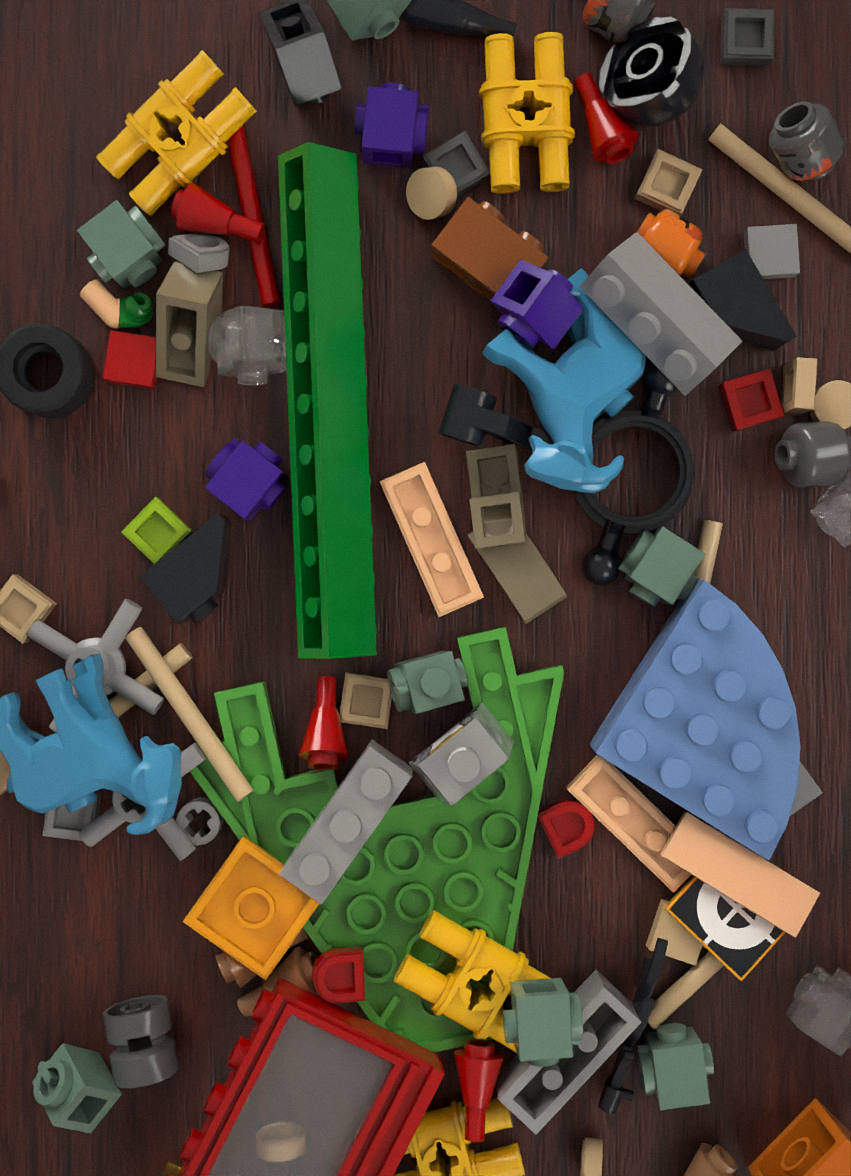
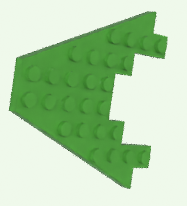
[180,627,564,1052]

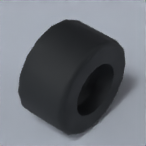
[0,323,95,419]

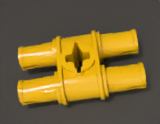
[479,32,575,194]
[96,50,257,216]
[394,910,551,1053]
[393,1098,525,1176]

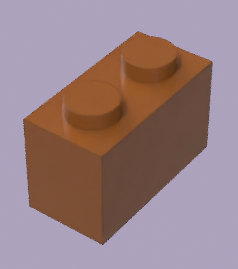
[431,197,549,305]

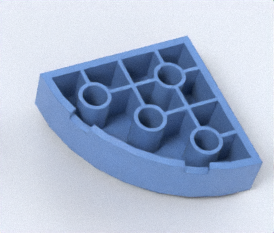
[589,579,801,861]

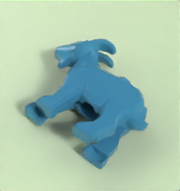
[482,268,646,493]
[0,653,182,835]

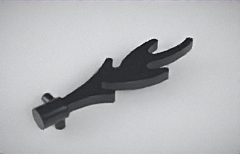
[598,938,668,1114]

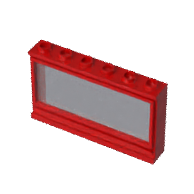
[168,977,445,1176]

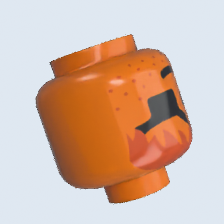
[637,209,706,280]

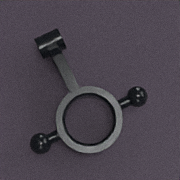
[438,362,694,586]

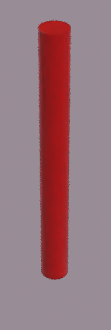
[227,126,281,308]

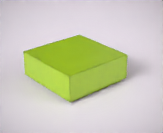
[122,497,194,564]

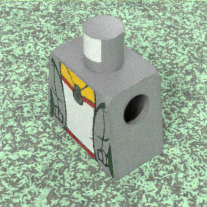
[409,703,514,806]

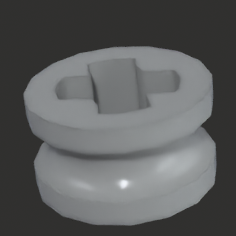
[176,797,224,845]

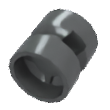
[102,995,180,1088]

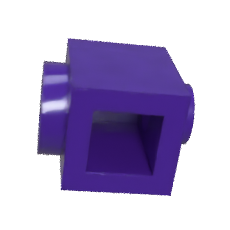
[355,83,429,168]
[491,260,584,350]
[205,438,287,521]

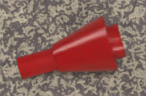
[574,73,639,164]
[171,182,266,243]
[299,676,349,770]
[454,1040,504,1142]

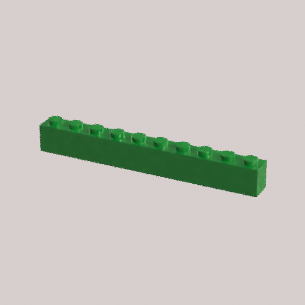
[278,142,377,659]

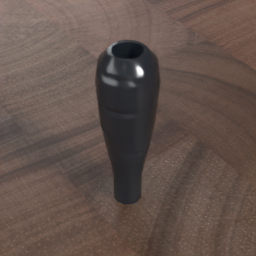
[400,0,517,38]

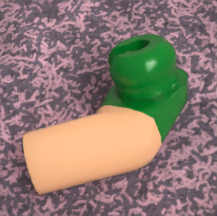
[80,279,153,329]

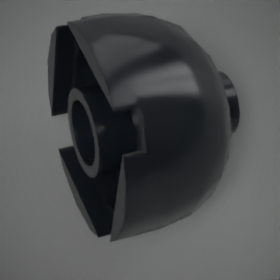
[599,17,704,127]

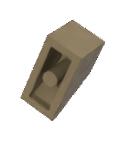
[156,262,223,387]

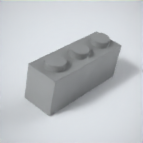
[580,232,742,396]
[279,739,413,905]
[496,970,641,1134]

